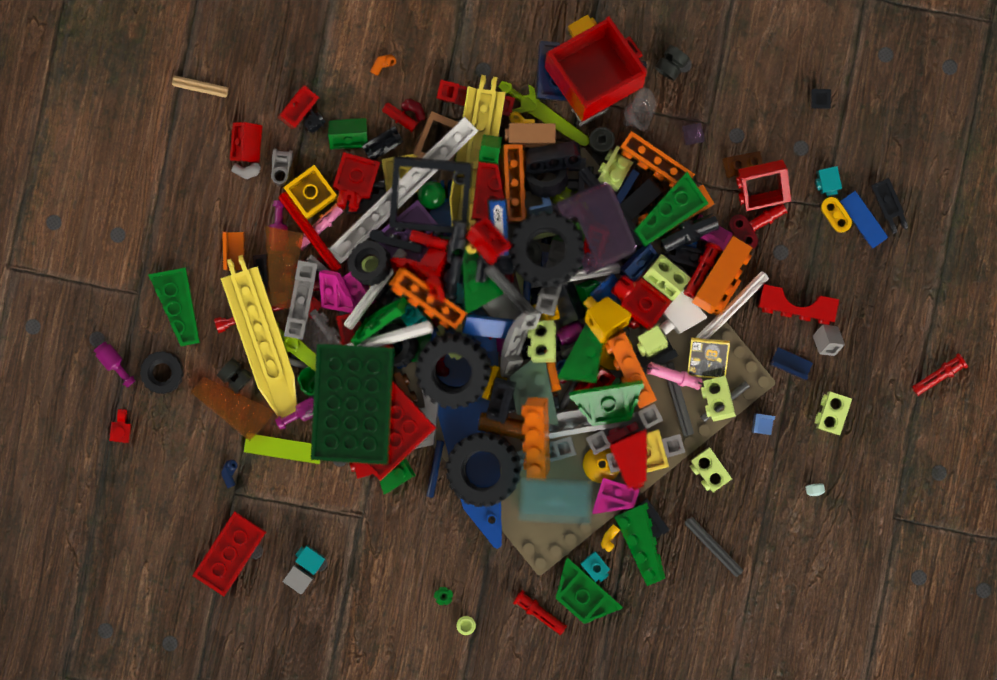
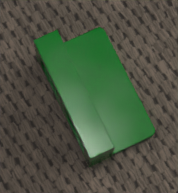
[328,118,368,150]

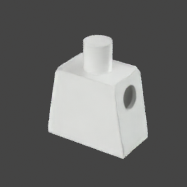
[658,289,707,335]

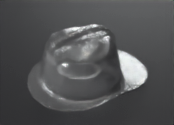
[624,88,656,131]

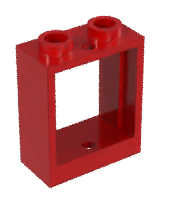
[277,85,319,129]
[736,159,791,211]

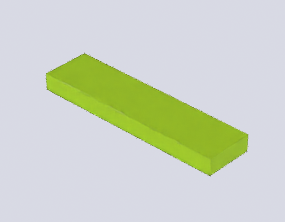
[244,433,320,464]

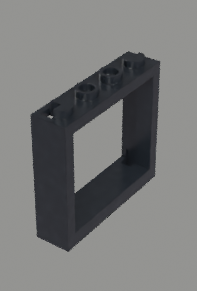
[389,156,473,235]

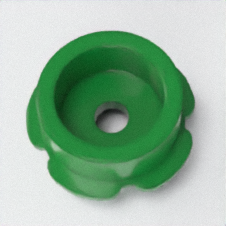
[434,587,453,606]

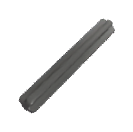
[485,264,535,313]
[663,362,694,436]
[685,517,743,577]

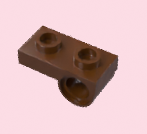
[722,151,763,178]
[393,371,418,406]

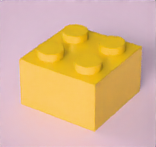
[283,165,338,220]

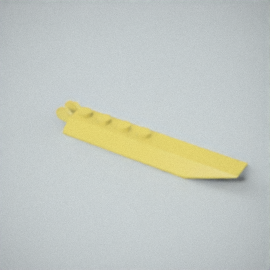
[449,75,506,241]
[221,255,297,418]

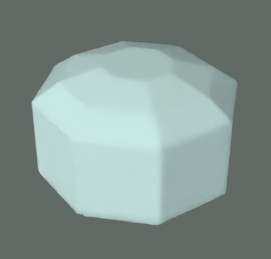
[805,483,825,496]

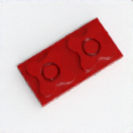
[192,511,267,597]

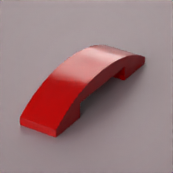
[436,80,515,116]
[390,257,445,302]

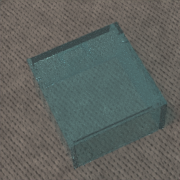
[519,477,592,524]

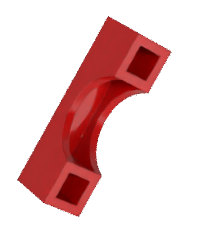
[757,284,839,325]

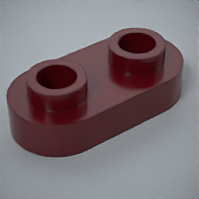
[729,214,758,249]

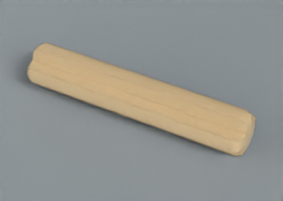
[172,76,228,97]

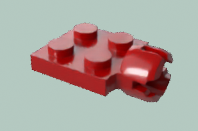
[333,152,380,212]
[611,275,672,331]

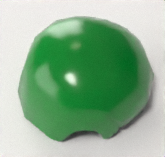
[417,181,446,210]
[297,366,315,397]

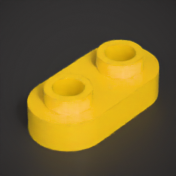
[821,197,852,233]

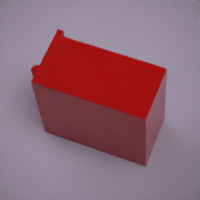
[545,16,647,122]

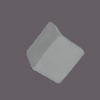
[813,325,845,356]
[283,565,314,594]

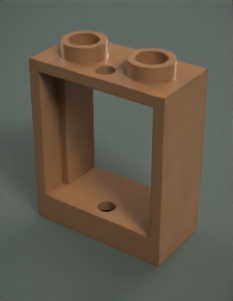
[413,111,458,171]
[505,123,556,148]

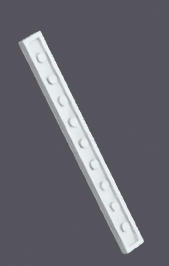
[328,116,478,264]

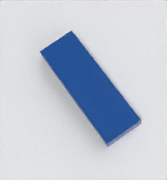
[840,191,889,249]
[462,314,515,339]

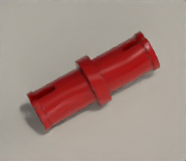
[749,203,788,232]

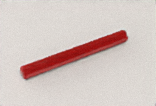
[278,192,341,272]

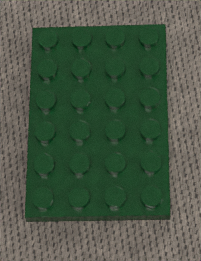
[311,344,394,465]

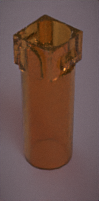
[477,412,525,442]

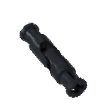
[442,219,470,299]

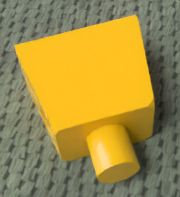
[584,296,632,344]

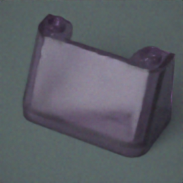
[557,182,636,275]

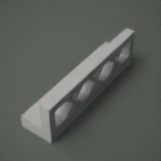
[549,407,620,439]

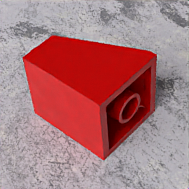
[609,428,647,490]

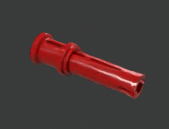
[684,242,722,298]
[911,353,968,396]
[512,589,567,635]

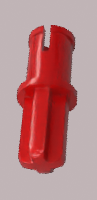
[382,102,419,132]
[409,230,449,251]

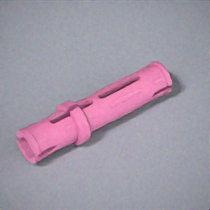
[294,203,344,251]
[647,362,703,390]

